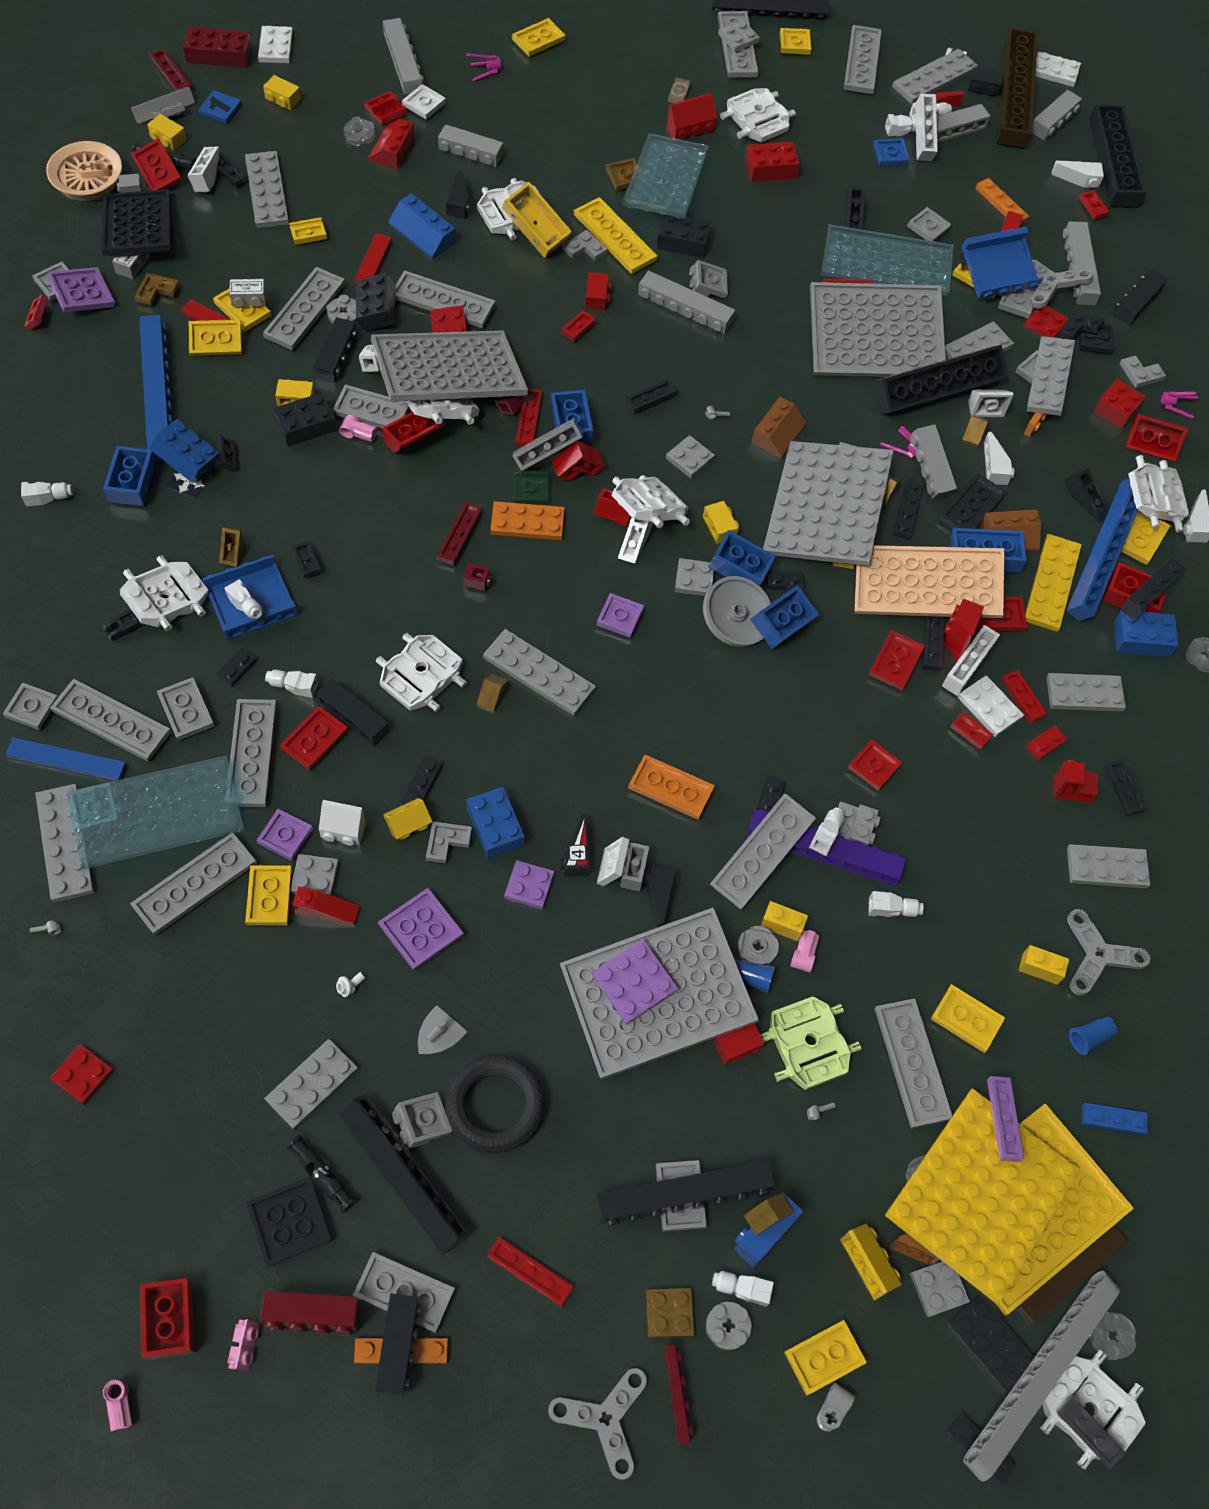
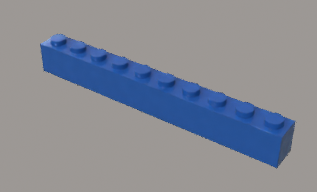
[140,315,173,462]
[1066,478,1138,621]

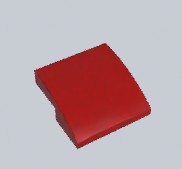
[364,91,408,125]

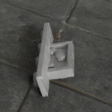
[132,87,195,123]

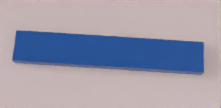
[6,737,126,782]

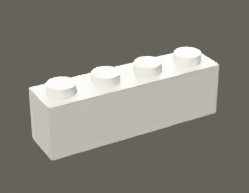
[915,94,937,161]
[942,625,1000,696]

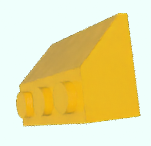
[840,1224,901,1301]

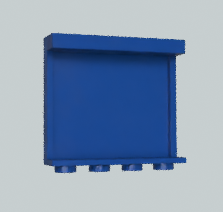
[961,227,1043,299]
[203,555,298,641]

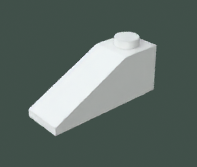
[188,147,220,193]
[1051,161,1104,188]
[984,432,1014,485]
[1183,490,1209,543]
[618,517,653,564]

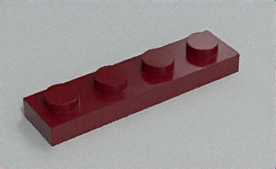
[150,48,192,91]
[437,501,482,566]
[664,1344,693,1446]

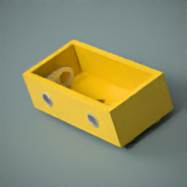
[502,181,572,258]

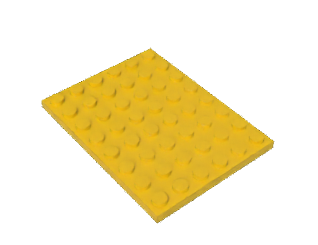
[885,1088,1080,1304]
[996,1104,1134,1316]

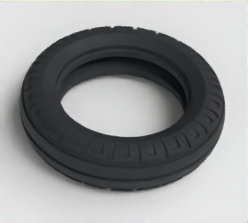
[446,1055,544,1154]

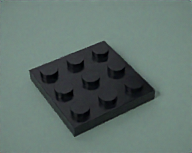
[246,1177,332,1267]

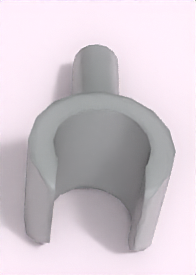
[705,406,730,420]
[30,920,61,935]
[807,1102,835,1120]

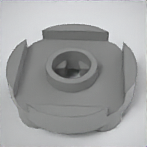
[327,295,357,324]
[738,926,779,965]
[706,1302,751,1350]

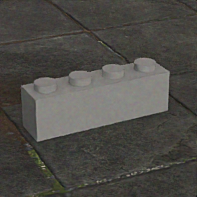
[1032,90,1082,140]
[936,104,990,142]
[438,124,503,167]
[512,418,583,471]
[911,424,957,499]

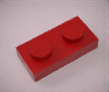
[1079,190,1109,220]
[24,295,48,330]
[562,310,596,342]
[951,712,993,750]
[1026,725,1068,761]

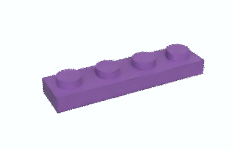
[987,1076,1024,1162]

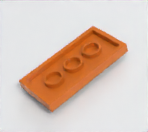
[490,501,564,540]
[628,755,715,820]

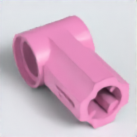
[339,415,377,441]
[790,930,819,973]
[103,1380,133,1431]

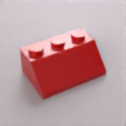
[667,93,717,141]
[368,119,415,169]
[381,412,444,453]
[1125,413,1188,462]
[944,598,984,663]

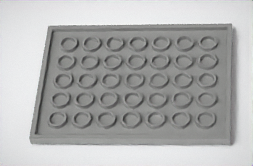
[810,282,945,377]
[371,331,528,402]
[763,441,893,566]
[560,908,758,1080]

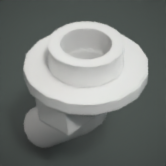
[336,972,365,997]

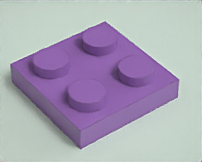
[596,593,644,638]
[256,809,313,861]
[504,860,554,910]

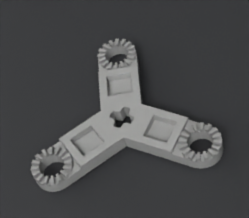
[1031,259,1093,309]
[1067,909,1151,996]
[548,1368,646,1480]

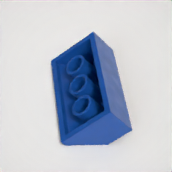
[389,193,456,259]
[950,528,1027,573]

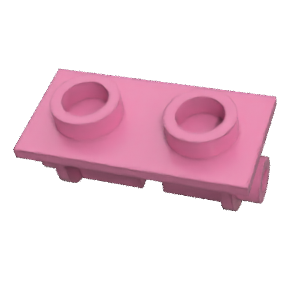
[227,1319,259,1372]

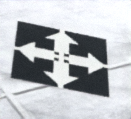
[166,471,212,498]

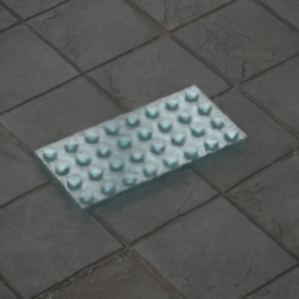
[623,133,709,218]
[821,224,954,296]
[66,755,244,869]

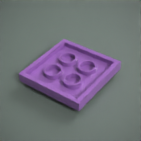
[47,267,114,312]
[378,888,464,971]
[592,939,678,1025]

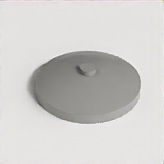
[703,576,771,647]

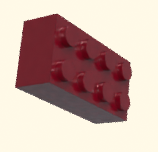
[183,27,252,68]
[260,1291,361,1336]

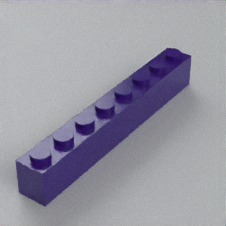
[746,809,906,887]

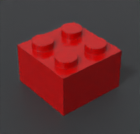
[1094,379,1146,429]

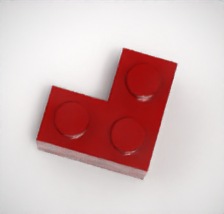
[552,440,605,482]
[1054,760,1098,803]

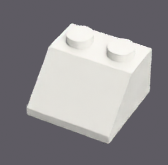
[968,390,1013,417]
[319,800,365,846]

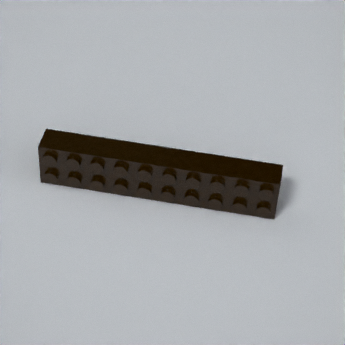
[997,27,1038,148]

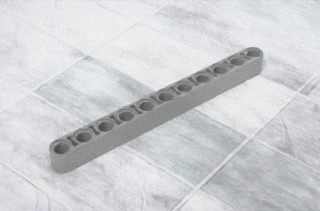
[963,1271,1120,1481]

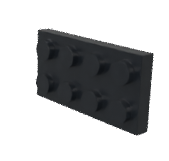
[939,473,1007,529]
[946,1294,1035,1396]

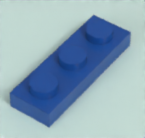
[1082,1103,1147,1136]

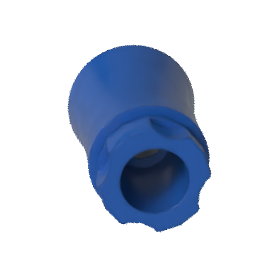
[735,959,776,994]
[1069,1017,1118,1055]

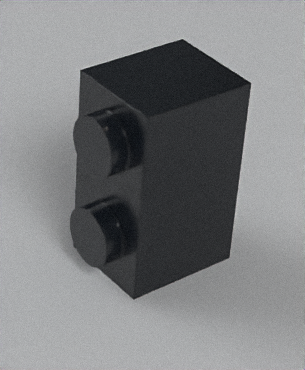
[968,67,1002,97]

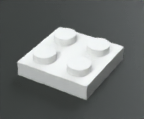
[402,84,446,119]
[597,837,629,886]

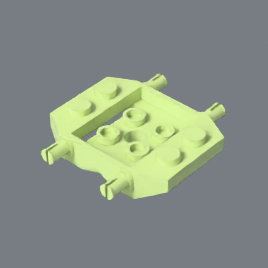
[760,997,861,1090]

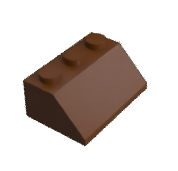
[752,397,806,458]
[981,510,1041,551]

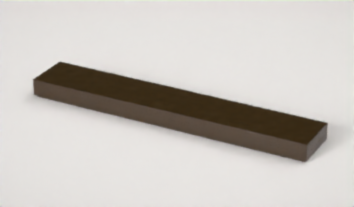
[1018,1225,1128,1324]

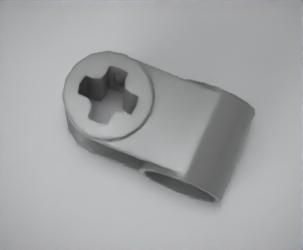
[817,1383,855,1432]

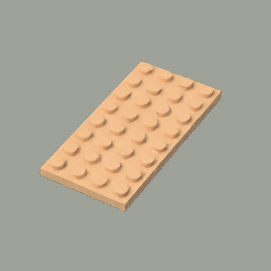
[855,546,1004,618]

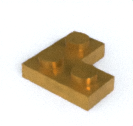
[134,273,179,305]

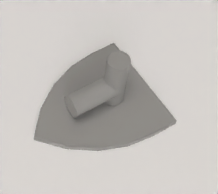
[418,1005,467,1054]

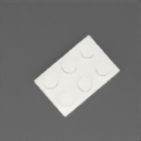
[258,26,293,63]
[1035,52,1081,87]
[958,675,1024,737]

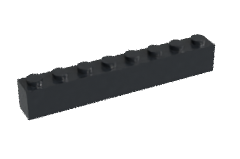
[712,0,830,18]
[339,1094,470,1254]
[596,1160,775,1226]

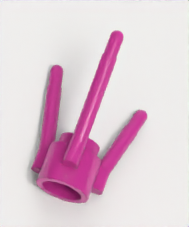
[467,53,501,81]
[1161,391,1199,419]
[880,426,916,459]

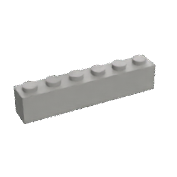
[383,18,424,94]
[1063,222,1101,305]
[638,271,735,334]

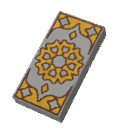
[668,78,690,103]

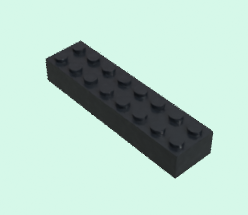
[1089,104,1147,207]
[874,344,1009,414]

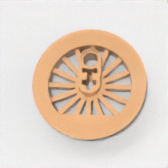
[46,141,122,201]

